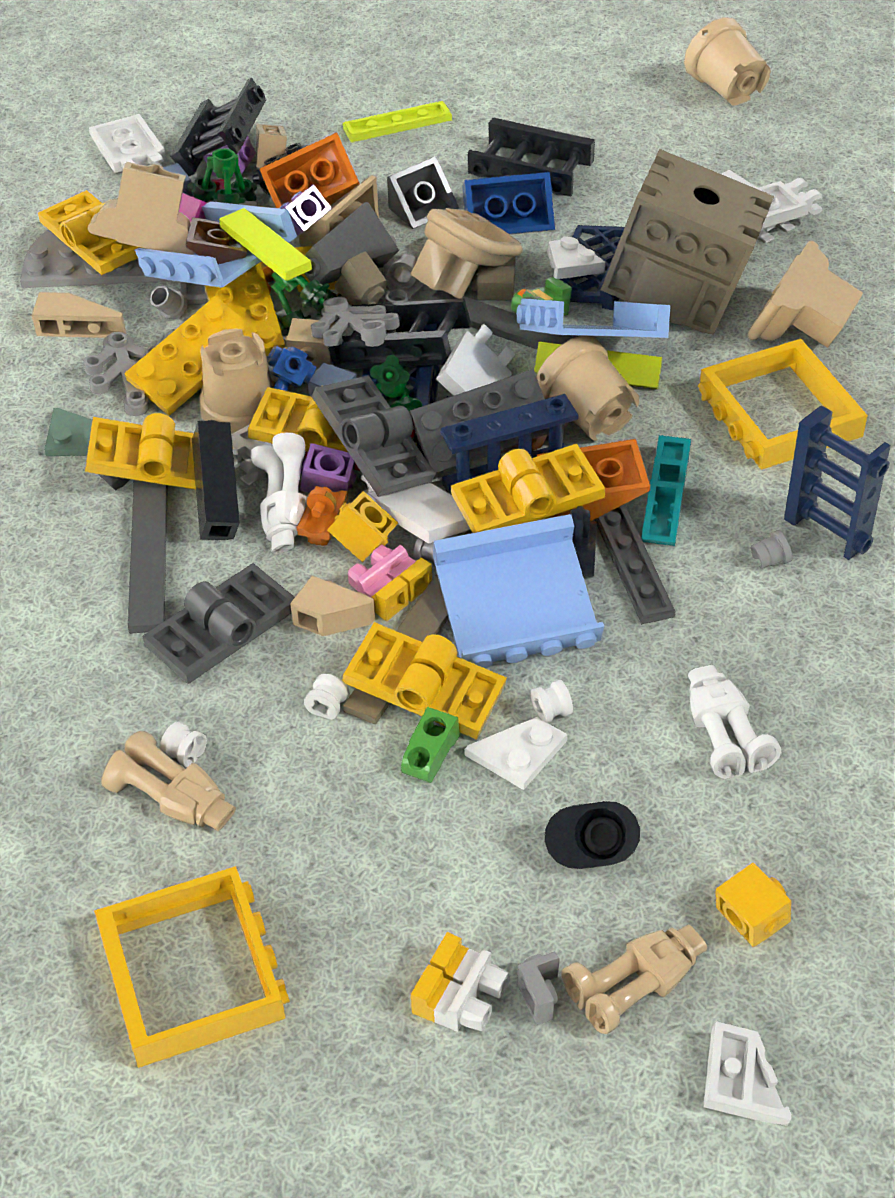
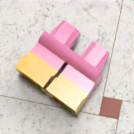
[348,544,432,622]

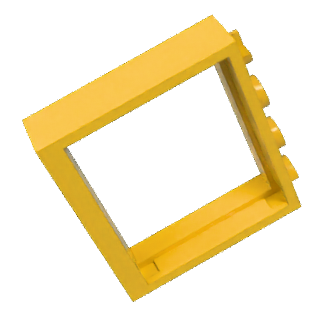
[697,339,868,470]
[94,866,290,1068]

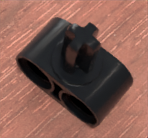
[569,506,597,577]

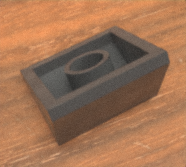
[387,156,459,229]

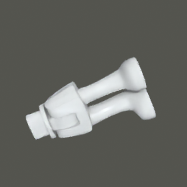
[251,433,307,553]
[688,665,782,779]

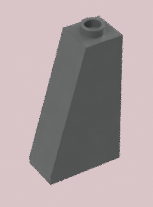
[304,202,399,285]

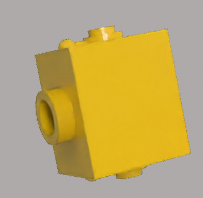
[327,491,398,563]
[715,862,792,947]

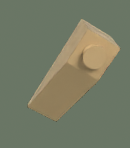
[256,124,287,168]
[32,292,126,338]

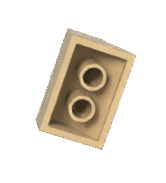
[299,175,379,247]

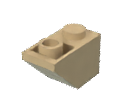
[290,576,375,636]

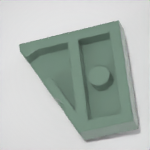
[44,408,92,456]

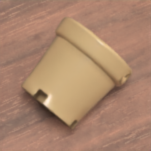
[684,17,771,106]
[199,329,276,433]
[536,335,639,441]

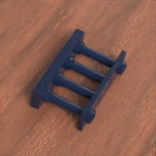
[440,394,578,495]
[784,405,891,560]

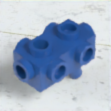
[267,346,316,391]

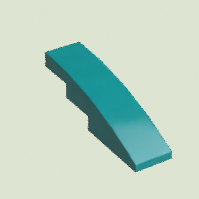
[641,435,691,546]

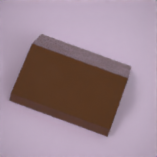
[186,217,247,264]

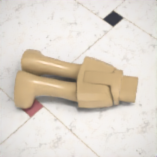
[101,731,236,831]
[561,924,707,1034]

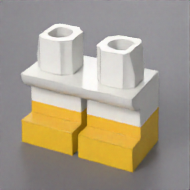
[410,932,509,1032]

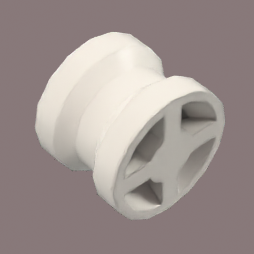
[304,674,349,720]
[531,680,573,723]
[160,721,207,768]

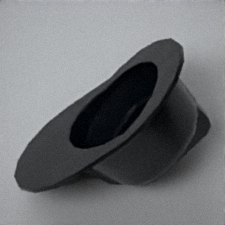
[544,801,640,869]

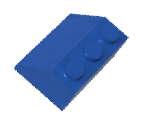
[462,172,555,234]

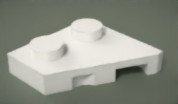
[547,237,606,279]
[465,717,567,790]
[703,1021,791,1126]

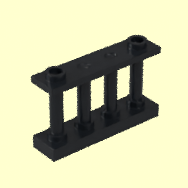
[170,77,266,177]
[467,117,595,197]
[328,298,472,369]

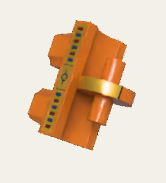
[297,486,348,546]

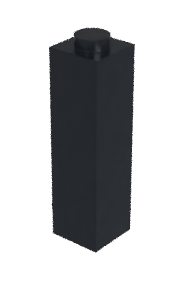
[192,420,240,540]

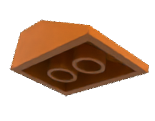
[259,132,360,209]
[537,439,650,521]

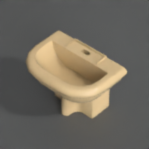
[88,162,194,255]
[410,208,523,298]
[748,241,863,348]

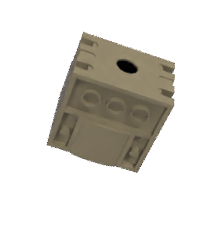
[601,149,774,335]

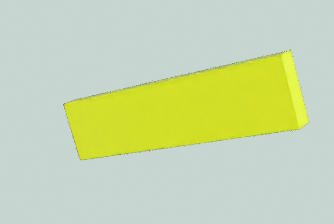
[343,101,452,142]
[219,208,312,281]
[534,342,663,389]

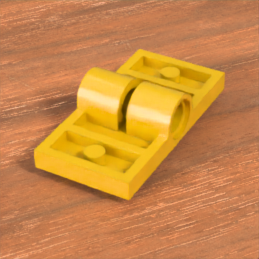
[38,190,142,275]
[204,262,285,356]
[124,296,259,416]
[248,387,349,453]
[85,413,196,489]
[451,443,605,533]
[342,622,507,740]

